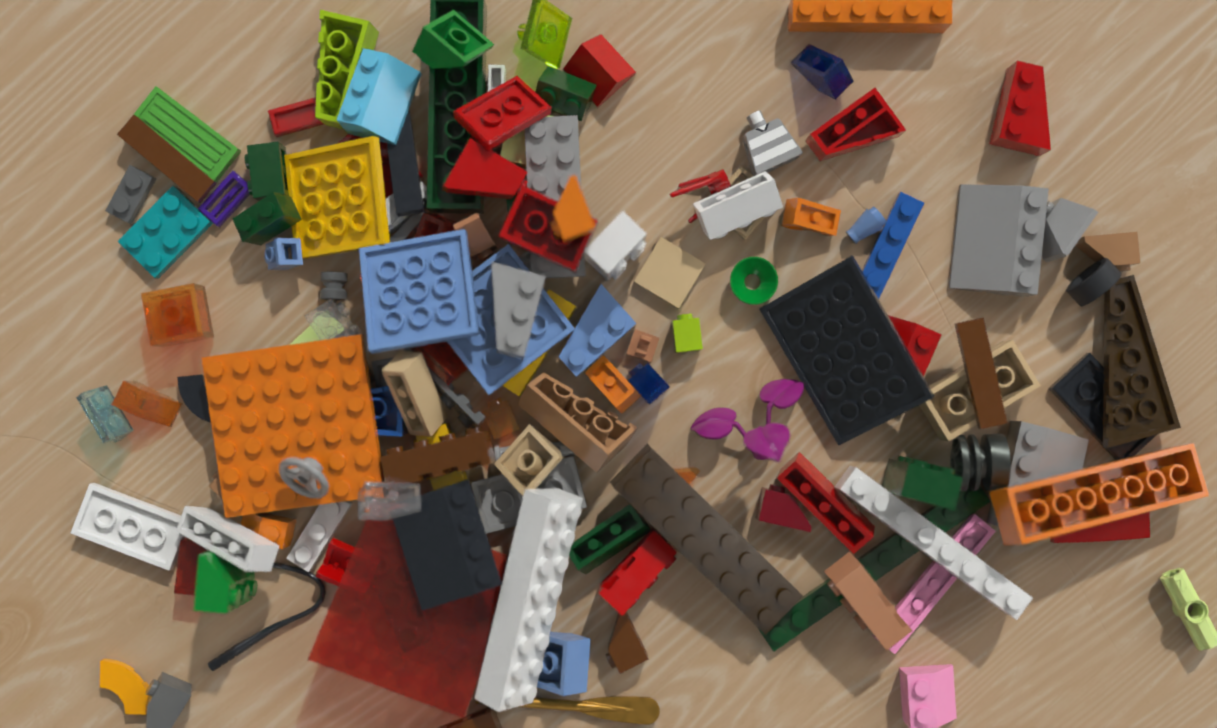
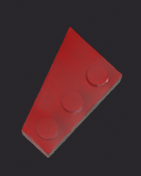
[989,60,1051,157]
[805,87,906,162]

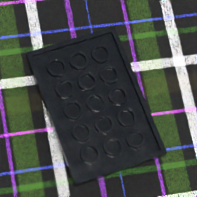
[759,255,935,446]

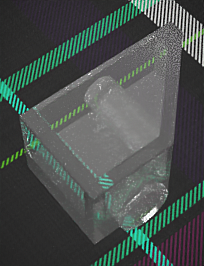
[358,482,421,520]

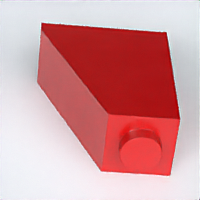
[442,138,528,199]

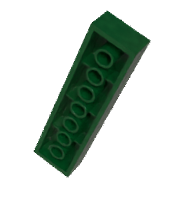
[427,0,487,214]

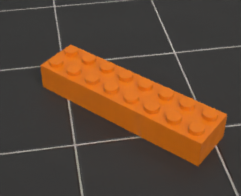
[989,443,1209,545]

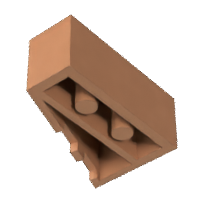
[824,552,912,651]

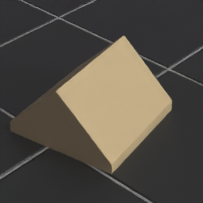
[494,424,563,496]

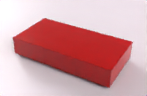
[268,97,324,137]

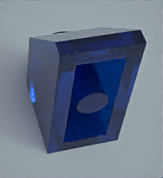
[791,44,854,100]
[628,363,670,405]

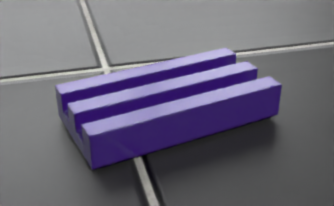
[198,171,250,228]

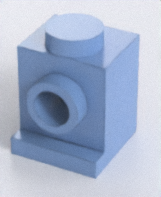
[264,238,303,270]

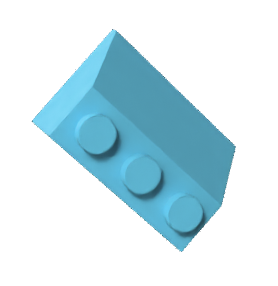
[337,48,421,145]

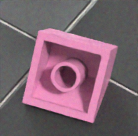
[899,664,957,728]

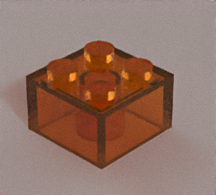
[141,283,214,347]

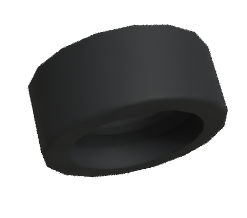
[1066,258,1122,307]

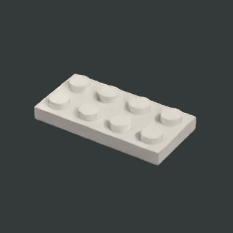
[71,483,185,571]

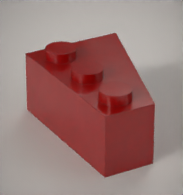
[598,528,677,616]

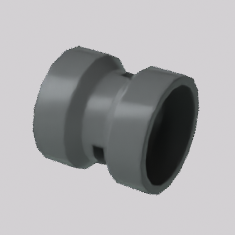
[320,272,348,300]

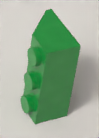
[193,550,258,614]

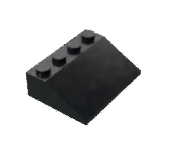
[389,479,502,611]

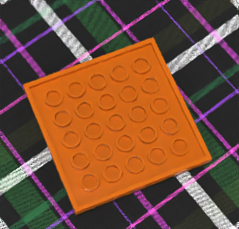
[201,334,387,518]

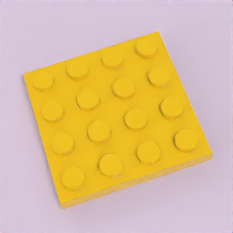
[284,136,390,259]

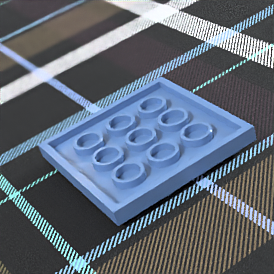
[359,229,480,354]
[447,244,575,395]

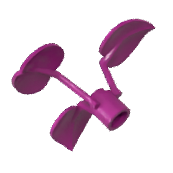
[691,379,804,462]

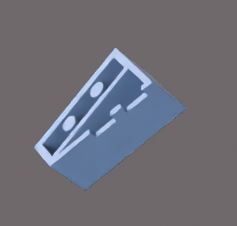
[559,284,636,377]

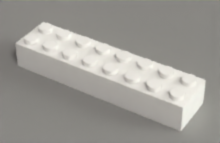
[474,488,583,712]

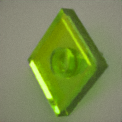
[517,0,572,68]

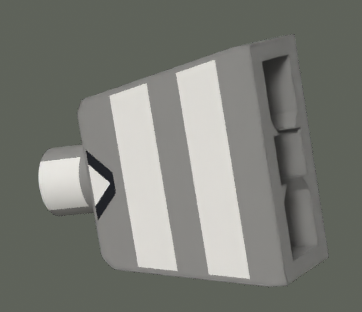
[742,110,803,176]

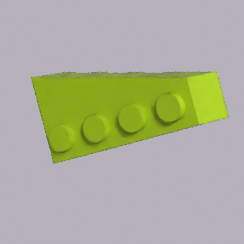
[315,10,379,130]

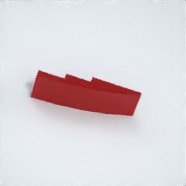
[1050,511,1150,543]

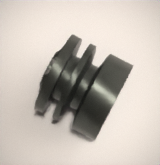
[950,434,1011,491]

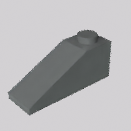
[146,672,192,728]

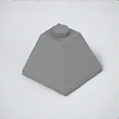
[1042,198,1098,262]

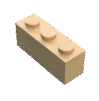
[382,351,448,437]

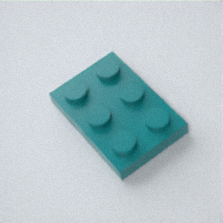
[117,186,213,279]

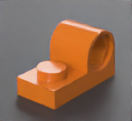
[781,198,841,236]
[584,355,641,414]

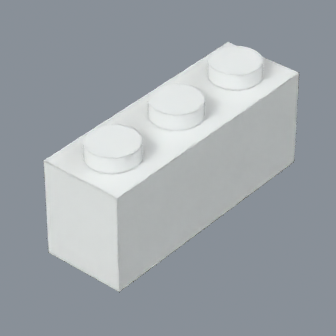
[693,171,783,240]

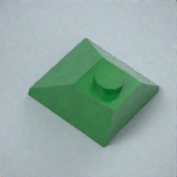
[412,10,494,69]

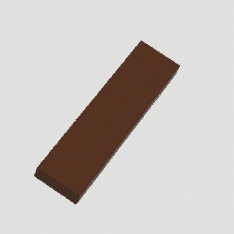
[117,115,217,203]
[954,317,1008,429]

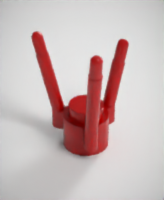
[670,169,731,223]

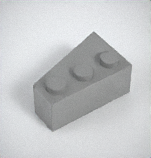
[492,262,546,360]

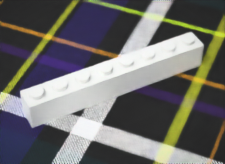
[834,466,1033,620]

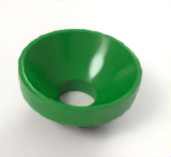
[730,257,778,305]

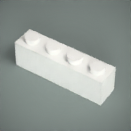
[176,506,280,572]

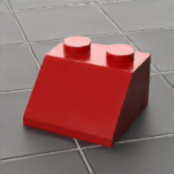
[888,315,942,376]

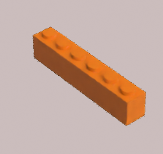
[788,0,952,33]

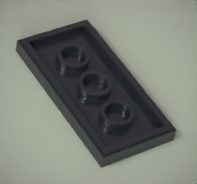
[1048,353,1157,460]

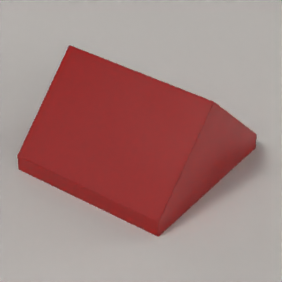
[563,34,636,108]

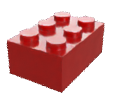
[499,185,598,273]

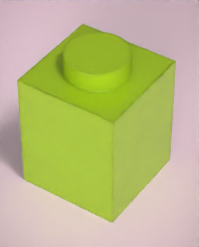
[671,314,703,353]

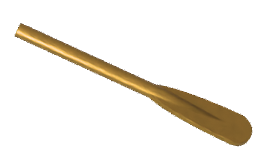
[475,696,660,725]

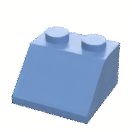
[537,632,591,696]

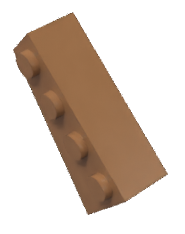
[518,372,638,473]

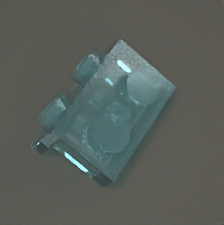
[76,385,134,444]

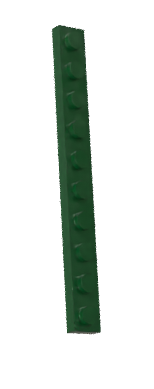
[758,485,990,652]

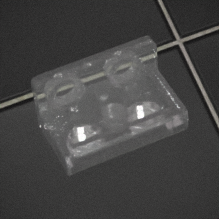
[304,299,365,344]

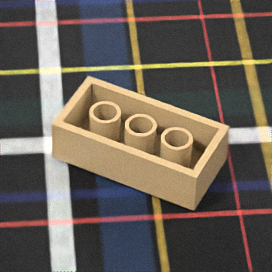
[919,340,1041,441]

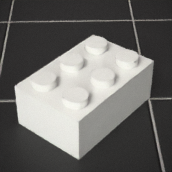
[584,211,647,281]

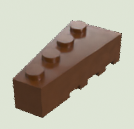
[380,426,496,489]

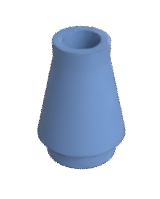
[846,206,887,244]

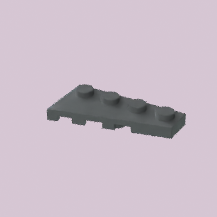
[404,346,486,429]

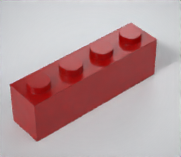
[777,452,875,554]

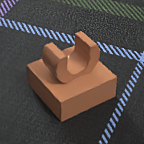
[627,329,660,363]

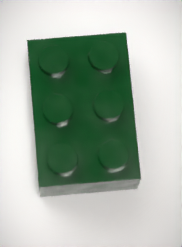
[882,455,963,510]

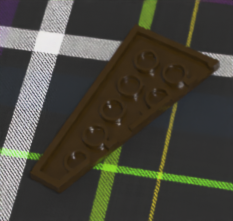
[1103,275,1181,448]

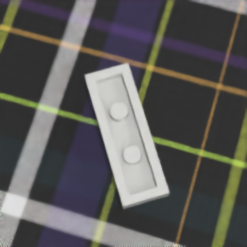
[286,501,352,572]

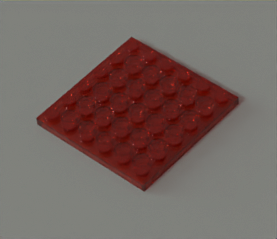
[307,503,509,718]

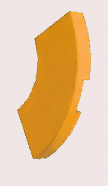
[100,659,149,715]

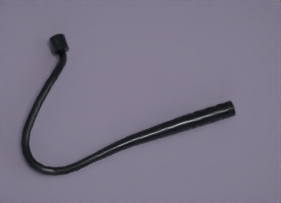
[208,562,326,671]

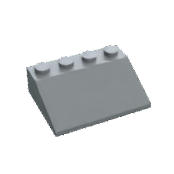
[949,184,1049,297]
[987,421,1089,538]

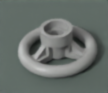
[279,457,329,498]

